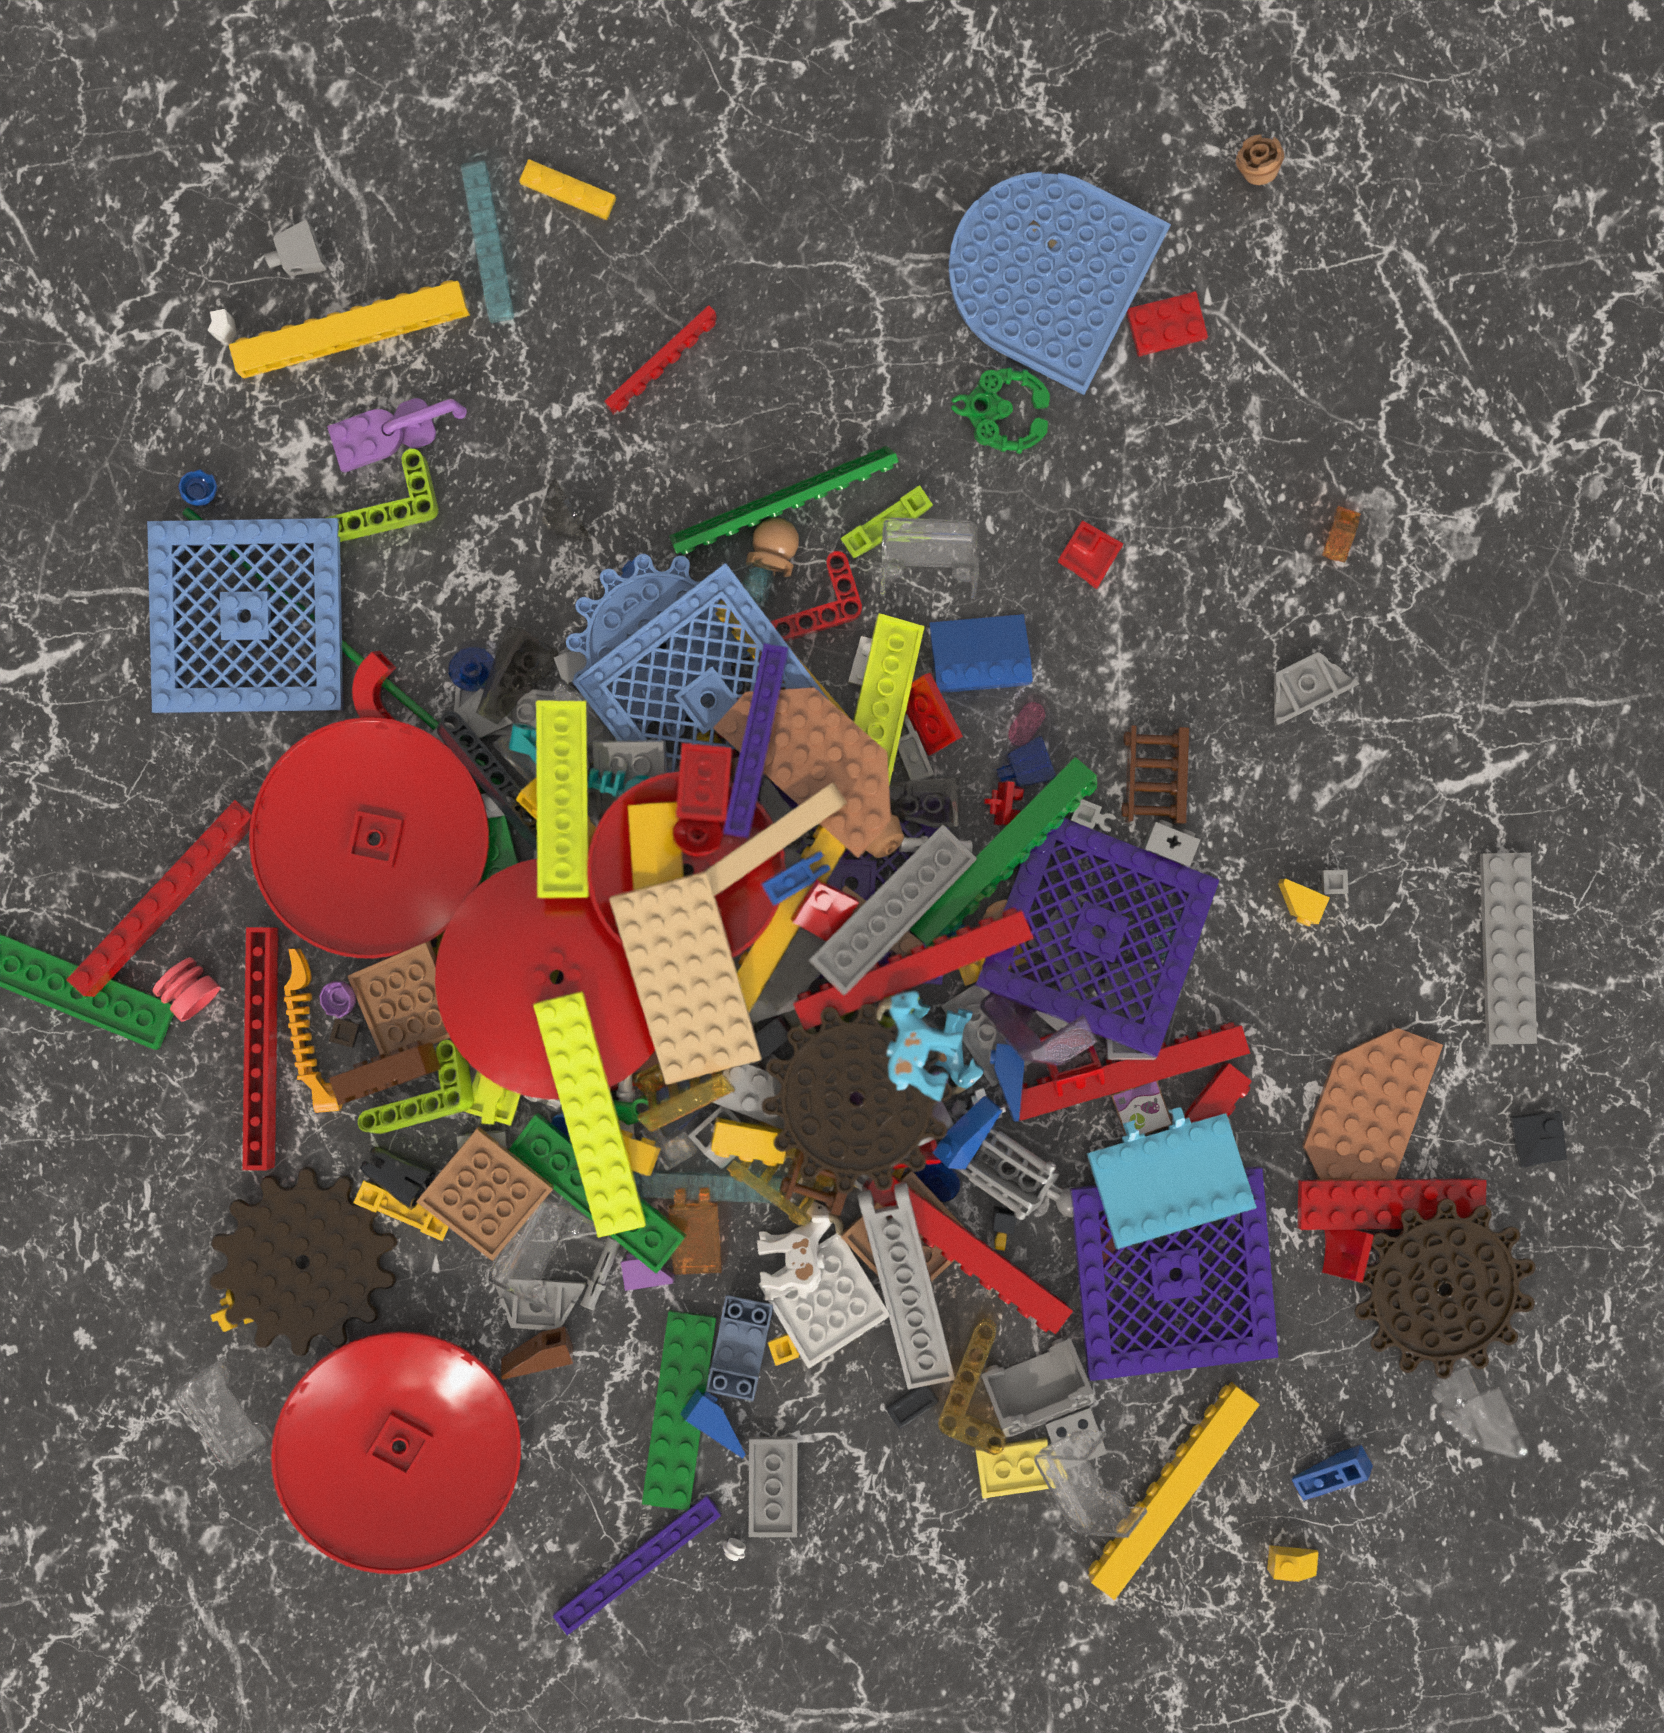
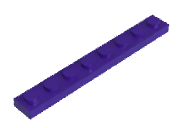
[724,643,789,839]
[553,1494,722,1635]

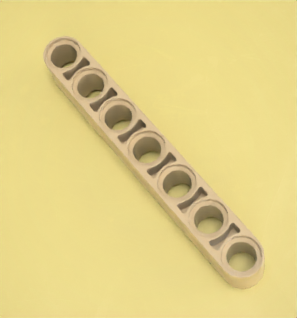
[707,783,847,896]

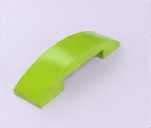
[840,485,933,558]

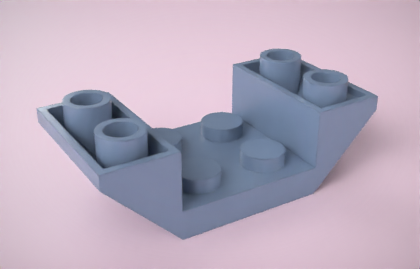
[706,1295,774,1401]

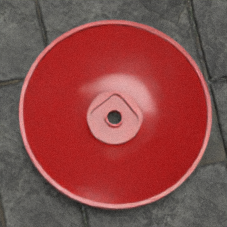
[587,772,786,958]

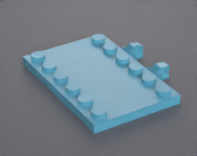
[1087,1107,1257,1249]

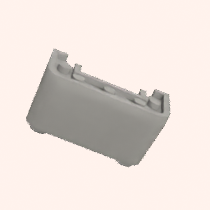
[981,1338,1095,1437]

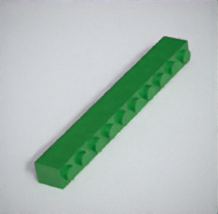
[909,757,1098,947]

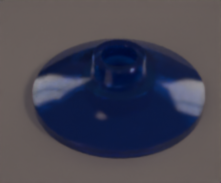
[448,647,497,691]
[914,1163,960,1202]

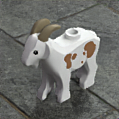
[757,1201,844,1301]

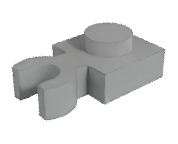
[1070,799,1116,832]

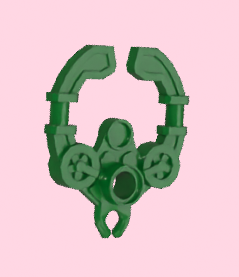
[951,367,1050,454]

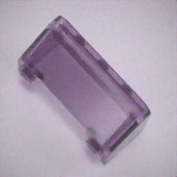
[980,964,1096,1065]

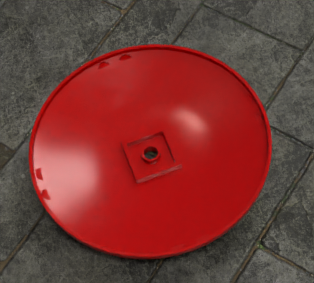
[249,718,489,958]
[435,858,655,1100]
[271,1332,521,1574]

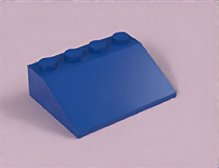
[929,614,1033,693]

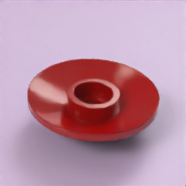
[672,819,722,856]

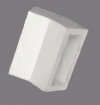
[208,309,237,345]

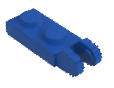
[761,851,831,905]

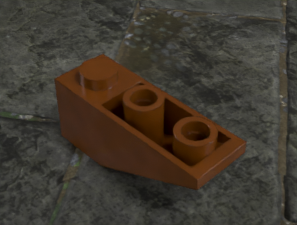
[501,1326,573,1380]

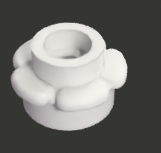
[723,1538,746,1561]

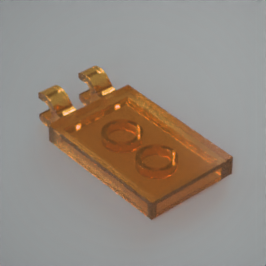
[669,1187,722,1275]

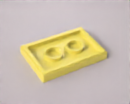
[975,1438,1054,1498]

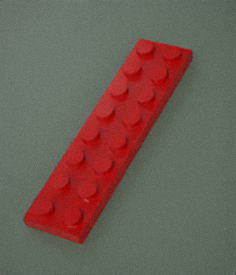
[1297,1178,1486,1230]

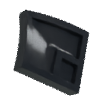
[1510,1111,1567,1168]

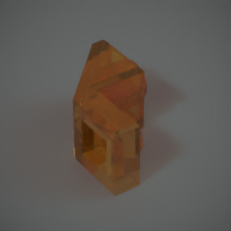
[1322,506,1361,563]

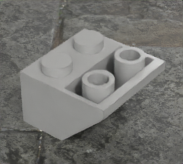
[688,1106,745,1169]

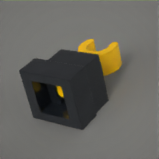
[992,1206,1017,1251]

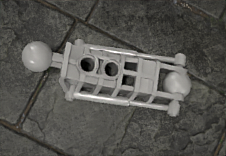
[935,1100,1075,1220]

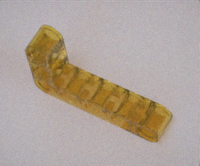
[938,1319,1006,1455]

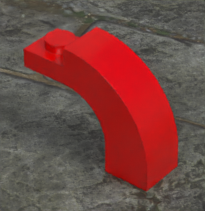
[352,650,397,721]

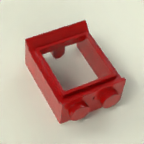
[1040,1027,1105,1097]

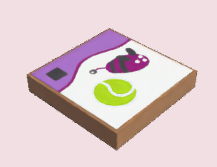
[1110,1081,1173,1136]

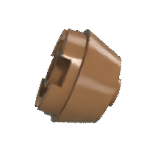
[1236,135,1284,185]
[866,813,904,858]

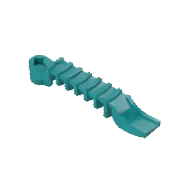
[509,723,651,797]

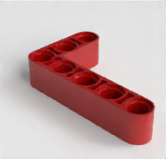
[770,551,862,642]

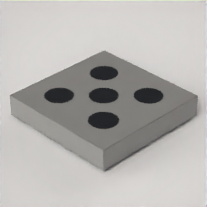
[1045,1406,1107,1470]

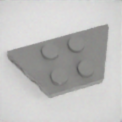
[1274,652,1359,726]
[492,1276,586,1330]

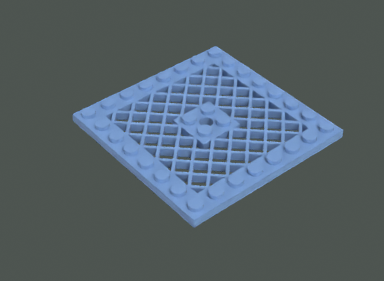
[147,518,343,713]
[572,563,830,782]

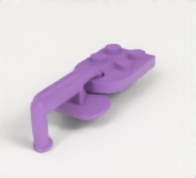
[327,398,467,473]

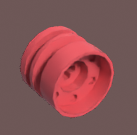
[153,957,221,1022]

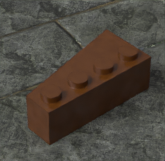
[329,1040,441,1106]

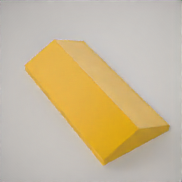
[628,803,683,890]

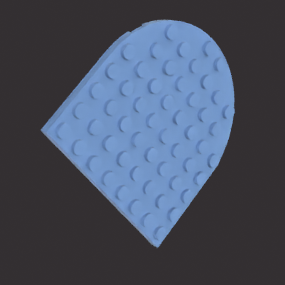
[949,172,1171,395]

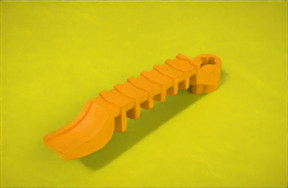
[284,948,342,1113]

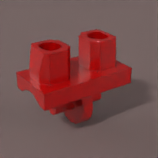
[984,781,1024,825]

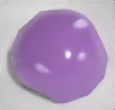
[319,981,356,1018]

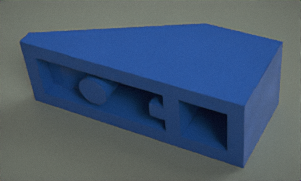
[990,1044,1026,1122]
[933,1096,1003,1170]
[680,1389,746,1459]
[1292,1445,1373,1501]

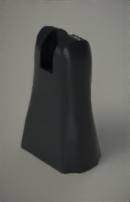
[360,1146,436,1210]

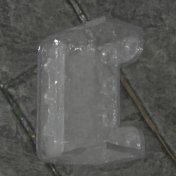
[1431,1365,1527,1459]

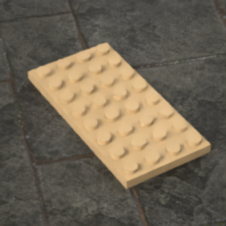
[610,871,761,1084]

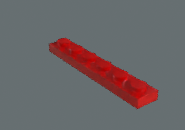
[604,305,717,414]

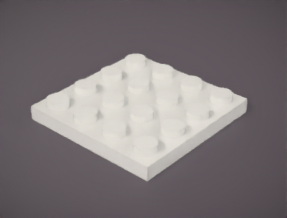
[759,1234,891,1368]

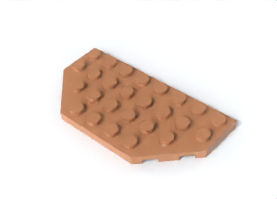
[713,688,891,858]
[1302,1028,1443,1180]

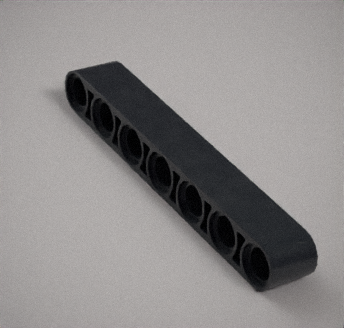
[437,711,537,851]
[652,1014,793,1138]

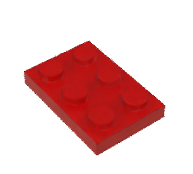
[1126,291,1208,357]
[906,673,963,756]
[676,743,732,823]

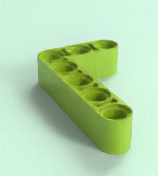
[326,449,438,542]
[358,1040,474,1134]

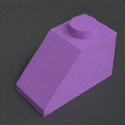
[621,1253,675,1291]

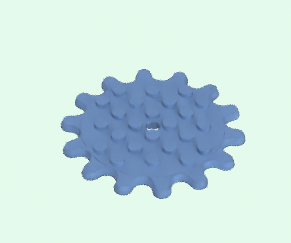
[566,554,750,737]

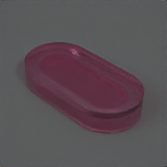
[1008,702,1045,746]

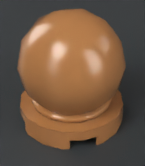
[746,517,799,577]

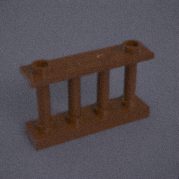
[1121,725,1189,825]
[780,1149,847,1216]

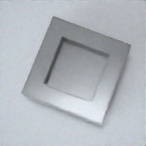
[1321,870,1348,894]

